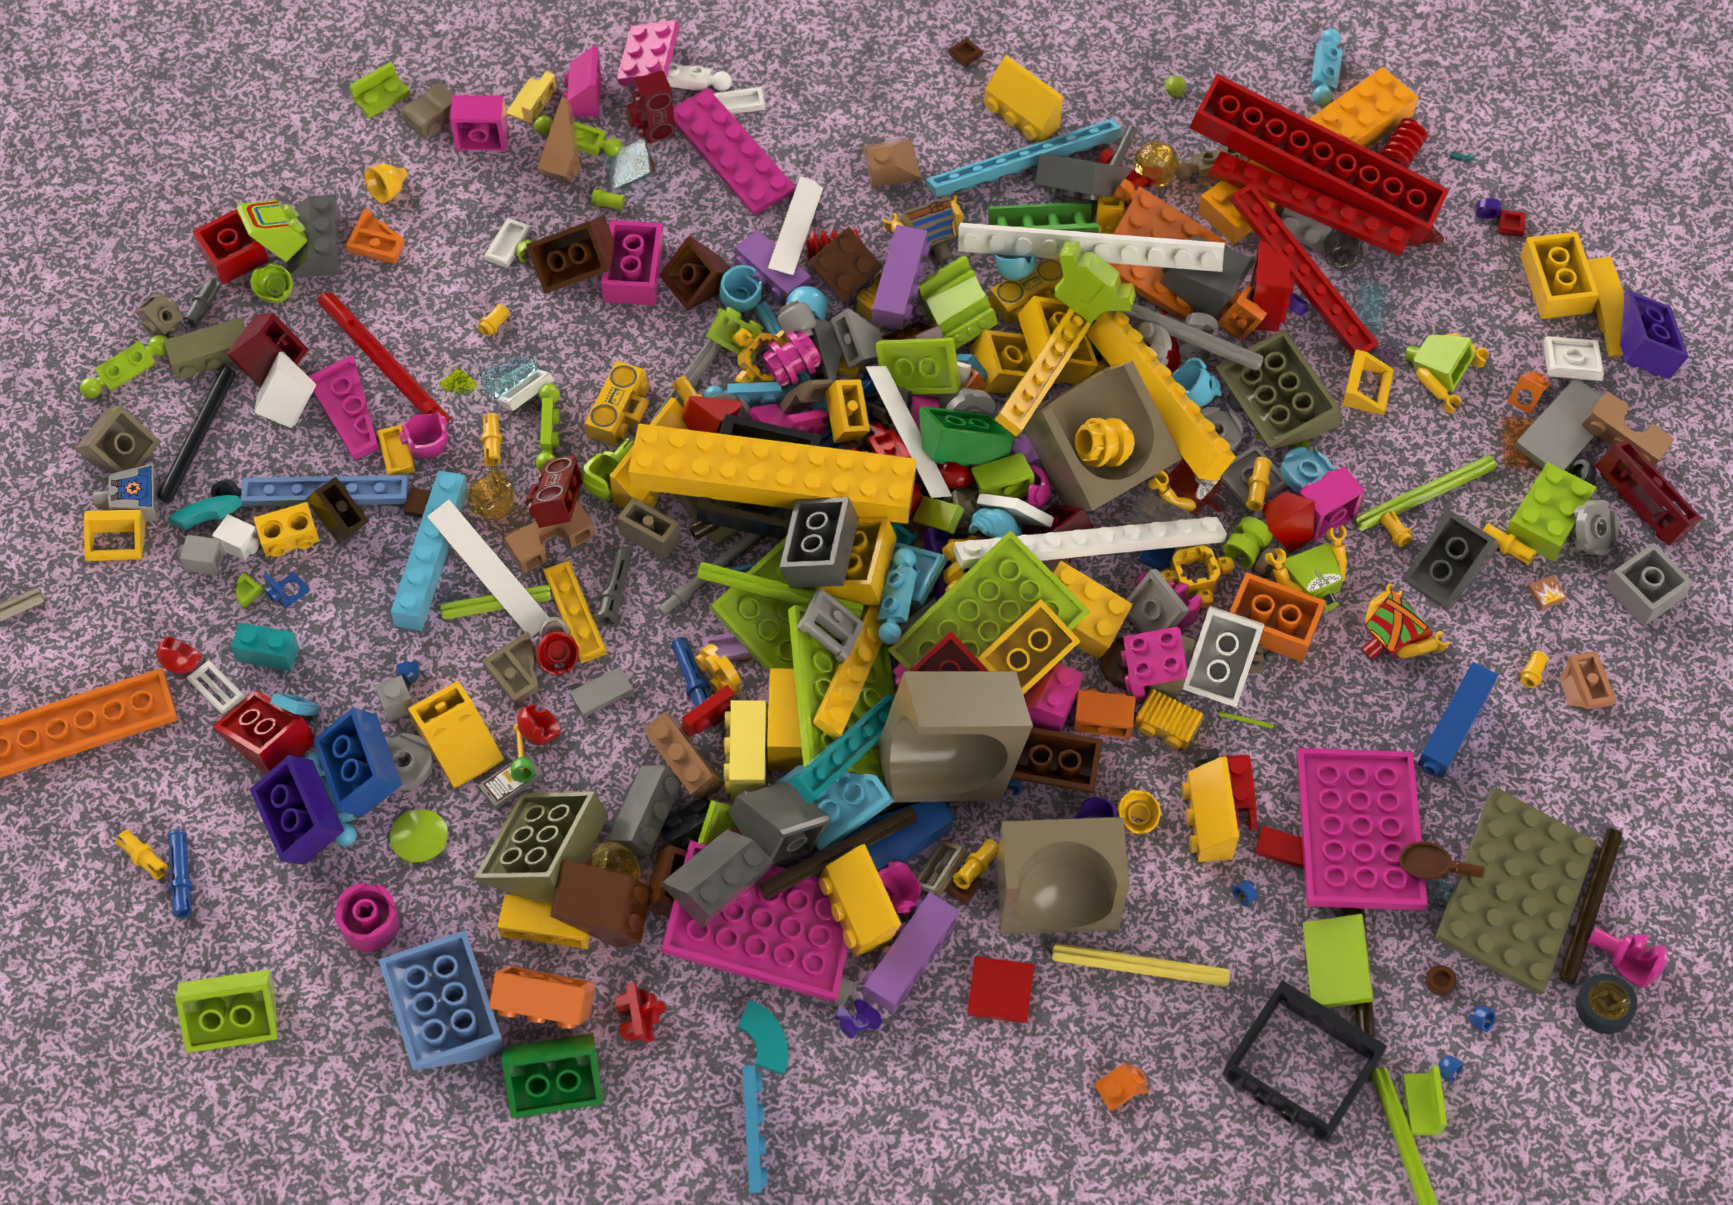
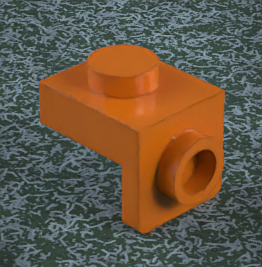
[1094,1064,1149,1111]

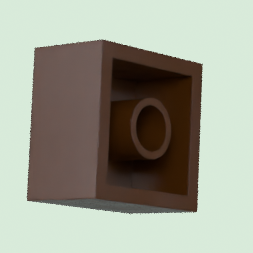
[808,227,883,303]

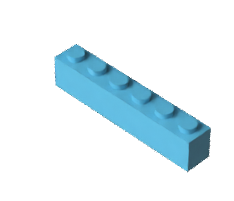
[390,470,468,631]

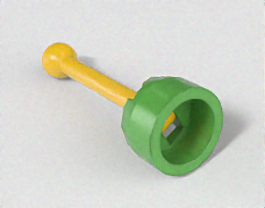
[510,723,534,782]

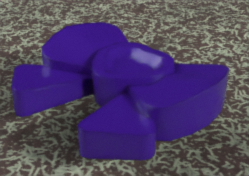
[835,999,882,1039]

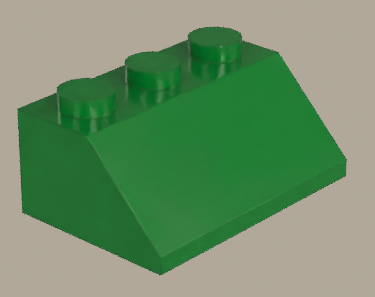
[919,406,1014,466]
[502,1033,603,1119]

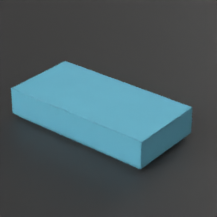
[270,693,321,716]

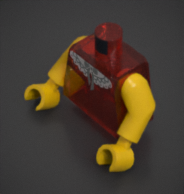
[1148,459,1229,515]

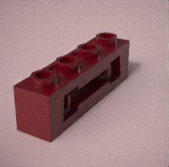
[1595,439,1703,546]

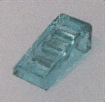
[480,354,540,398]

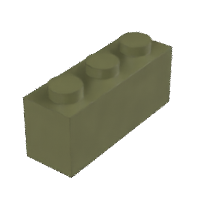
[164,318,245,378]

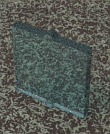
[606,138,653,191]

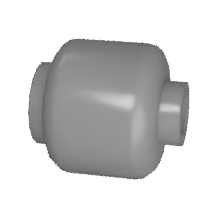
[777,300,817,337]

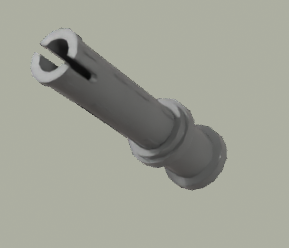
[594,546,633,627]

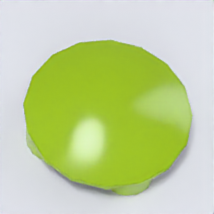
[390,809,448,863]

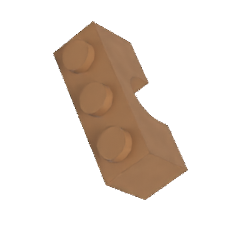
[1582,391,1674,468]
[504,500,595,574]
[643,712,725,799]

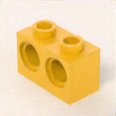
[254,502,320,557]

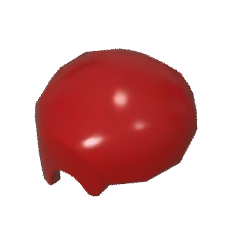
[937,461,975,488]
[536,632,579,676]
[156,636,202,675]
[517,704,561,746]

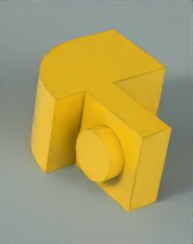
[1095,195,1124,234]

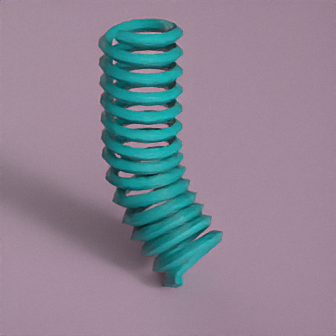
[1450,151,1475,162]

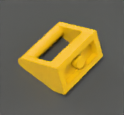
[1342,350,1394,415]
[84,510,146,561]

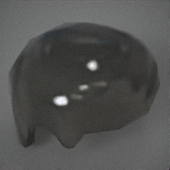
[1322,230,1363,272]

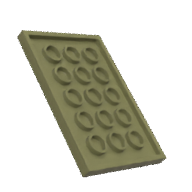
[1435,787,1597,995]

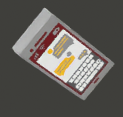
[478,753,543,809]

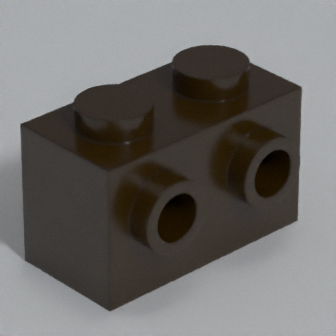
[305,476,369,544]

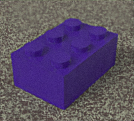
[250,755,344,865]

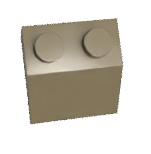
[75,405,161,474]

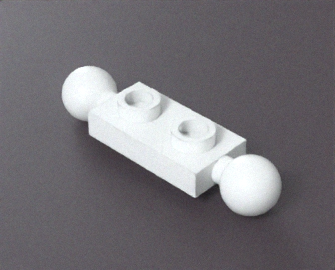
[667,63,732,92]

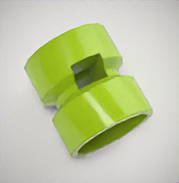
[1222,516,1273,569]

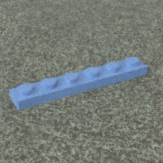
[241,475,409,507]

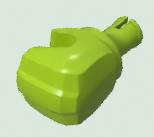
[581,438,634,502]

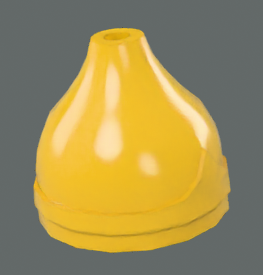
[364,163,408,204]

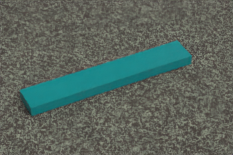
[789,693,894,804]

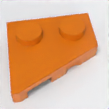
[345,208,405,264]

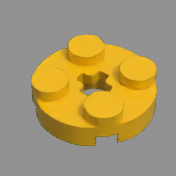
[694,644,743,696]

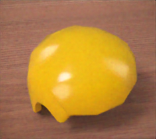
[1116,790,1161,834]

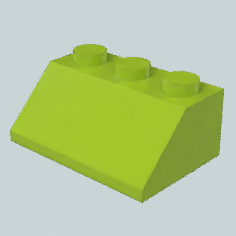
[175,969,278,1053]

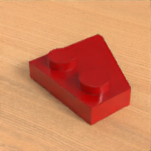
[681,685,735,737]

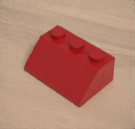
[1249,241,1295,332]

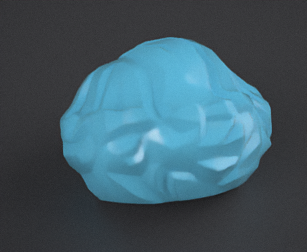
[969,508,1023,538]

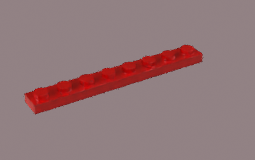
[1209,151,1412,257]
[1229,183,1379,357]

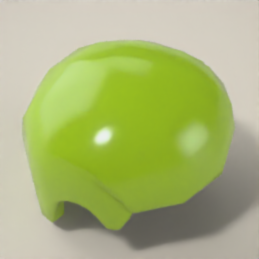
[250,263,294,304]

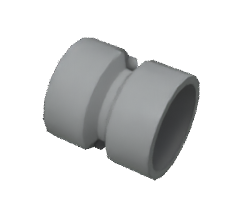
[1178,313,1219,363]

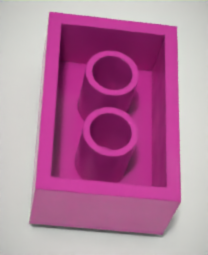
[601,220,664,306]

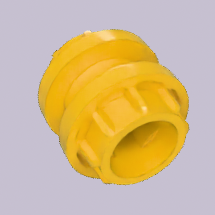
[1075,418,1134,467]

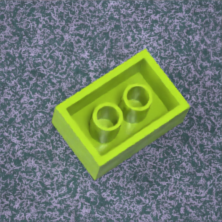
[1506,462,1597,562]

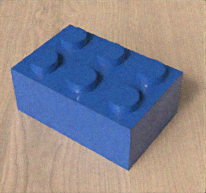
[313,707,402,817]

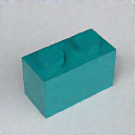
[231,622,299,671]

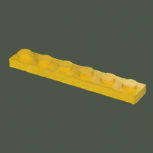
[812,604,882,740]

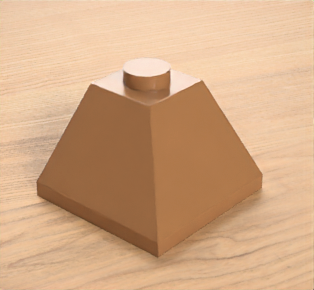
[862,139,921,187]

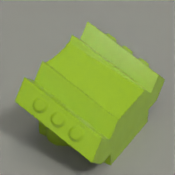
[1054,242,1136,324]
[918,255,998,349]

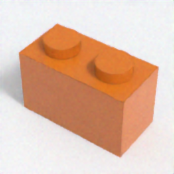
[1073,689,1135,738]

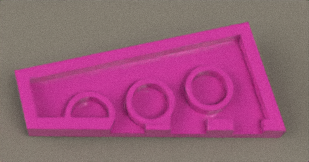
[308,355,379,461]

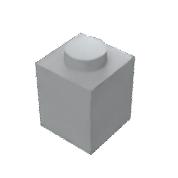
[178,535,225,575]
[374,675,413,723]

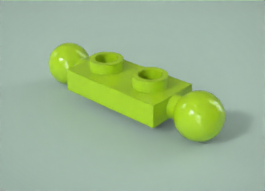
[534,115,624,158]
[80,335,167,399]
[536,384,560,472]

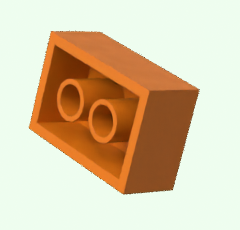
[1230,572,1326,663]
[489,965,596,1029]

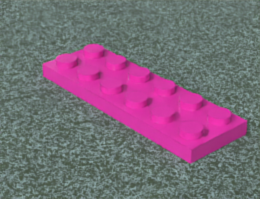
[673,88,796,216]

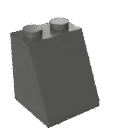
[1159,235,1256,316]
[729,781,831,867]

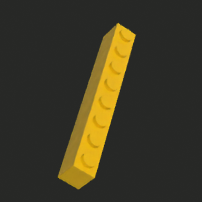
[1086,311,1236,481]

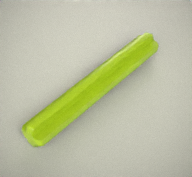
[440,585,551,620]

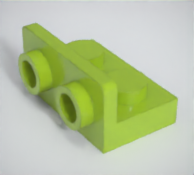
[349,62,411,118]
[705,307,764,363]

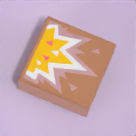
[1527,575,1567,611]

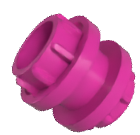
[763,332,821,386]

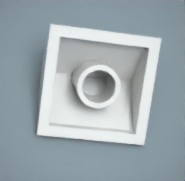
[254,352,316,428]

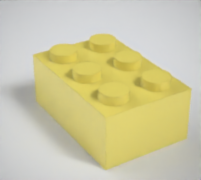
[724,700,767,803]

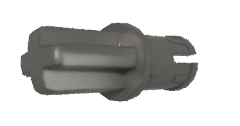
[182,279,221,327]

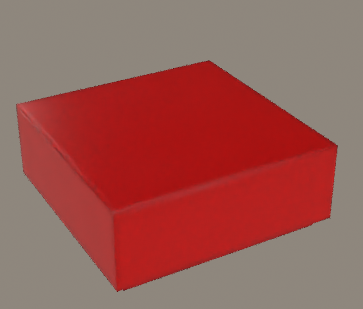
[1497,210,1526,237]

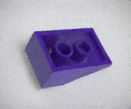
[1620,290,1689,379]

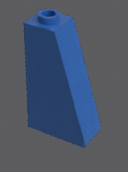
[1417,662,1499,778]
[843,802,955,872]

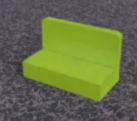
[971,453,1034,508]
[1402,1066,1447,1136]

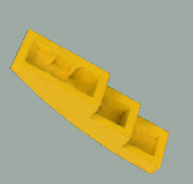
[1587,257,1624,357]

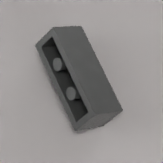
[607,765,682,856]

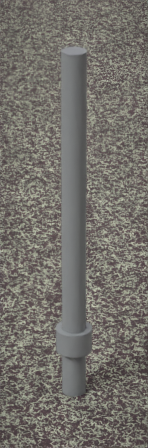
[657,507,785,617]

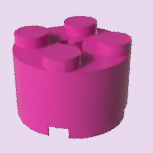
[335,883,400,953]

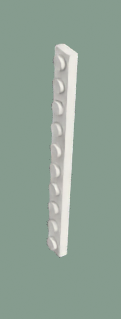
[958,223,1225,272]
[953,517,1227,569]

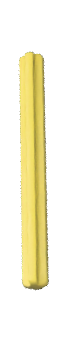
[1052,943,1230,987]

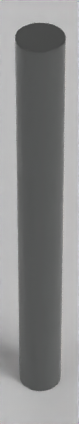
[1091,125,1138,219]

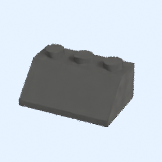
[1035,153,1131,200]
[287,194,340,278]
[661,830,773,928]

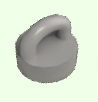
[540,617,569,638]

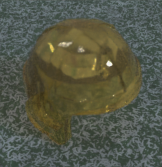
[1134,140,1179,188]
[467,468,515,520]
[587,841,641,880]

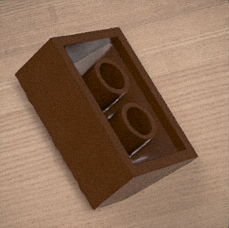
[526,215,614,294]
[1011,727,1103,793]

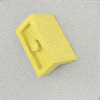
[507,71,557,125]

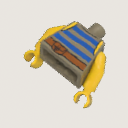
[882,195,964,263]

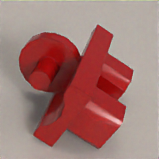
[615,982,667,1043]

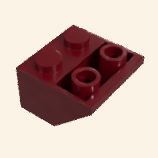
[226,313,309,388]

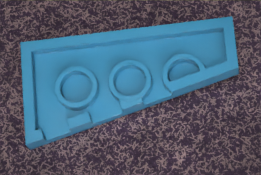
[742,1065,768,1194]

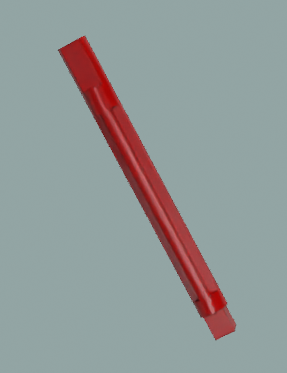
[318,292,451,426]

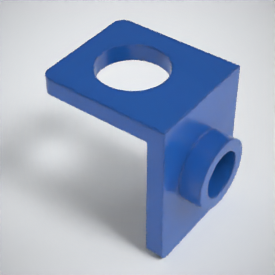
[262,573,310,609]

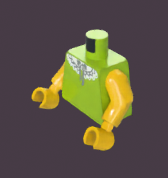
[1405,333,1489,414]
[1265,525,1347,612]

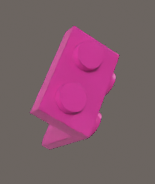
[749,403,829,435]
[1121,627,1188,702]

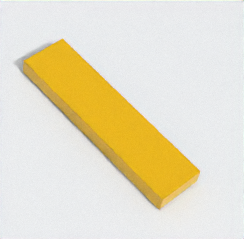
[543,561,607,664]

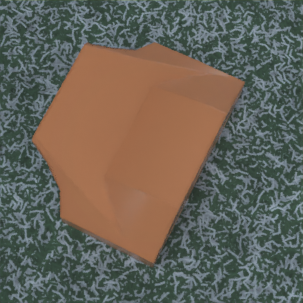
[1558,651,1616,709]

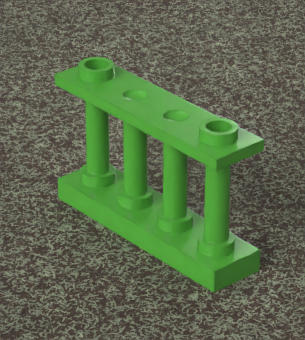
[988,202,1099,256]

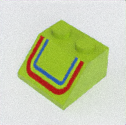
[236,200,308,262]

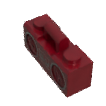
[627,70,675,144]
[525,455,582,528]

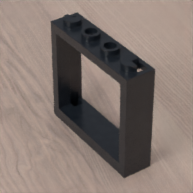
[696,414,824,540]
[1223,980,1387,1142]

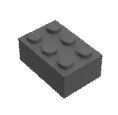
[780,497,859,588]

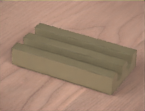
[917,840,968,898]

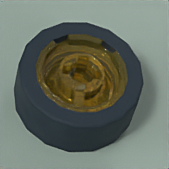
[1576,973,1637,1035]

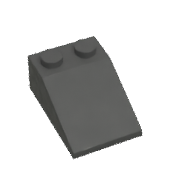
[1402,510,1500,609]

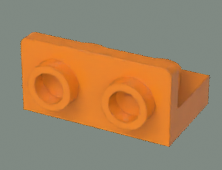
[1218,284,1267,341]

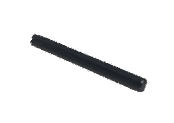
[157,366,236,503]

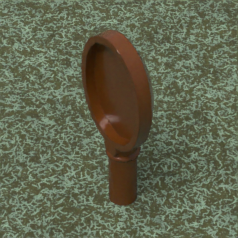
[1399,841,1485,880]

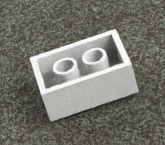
[1183,606,1264,707]

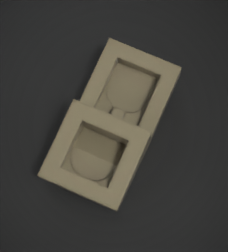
[779,379,834,413]

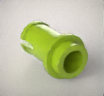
[591,188,625,211]

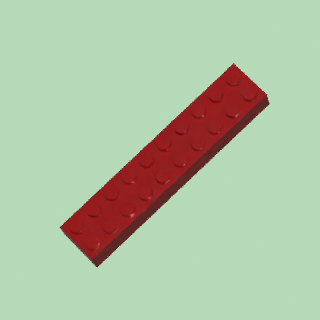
[1189,74,1449,244]

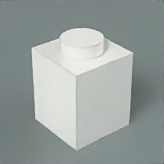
[212,514,260,561]

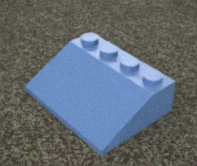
[378,930,504,1071]

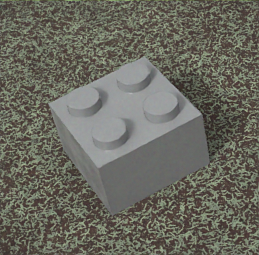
[1605,543,1693,626]

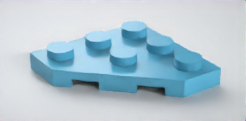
[776,765,895,852]

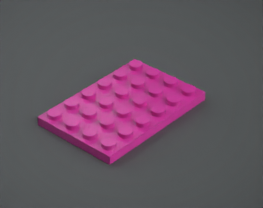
[1296,748,1428,911]
[660,841,848,1003]

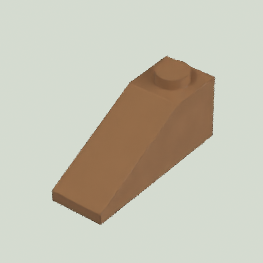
[537,97,580,183]

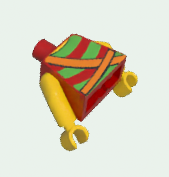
[1361,583,1450,661]

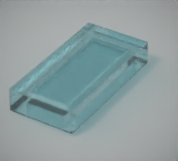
[1357,280,1387,331]

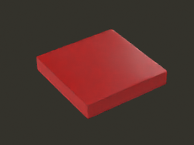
[967,956,1034,1023]

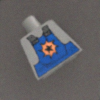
[93,464,159,521]

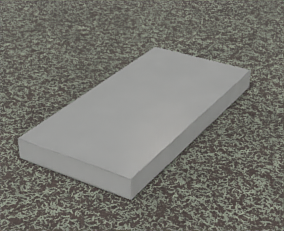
[1514,379,1602,470]

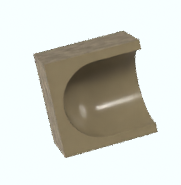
[1024,360,1182,512]
[877,671,1033,802]
[996,817,1130,934]

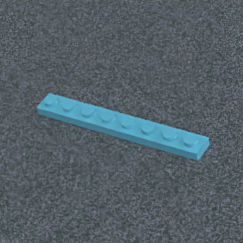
[926,119,1123,197]

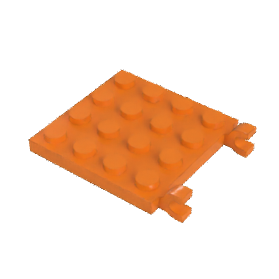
[1108,179,1227,321]

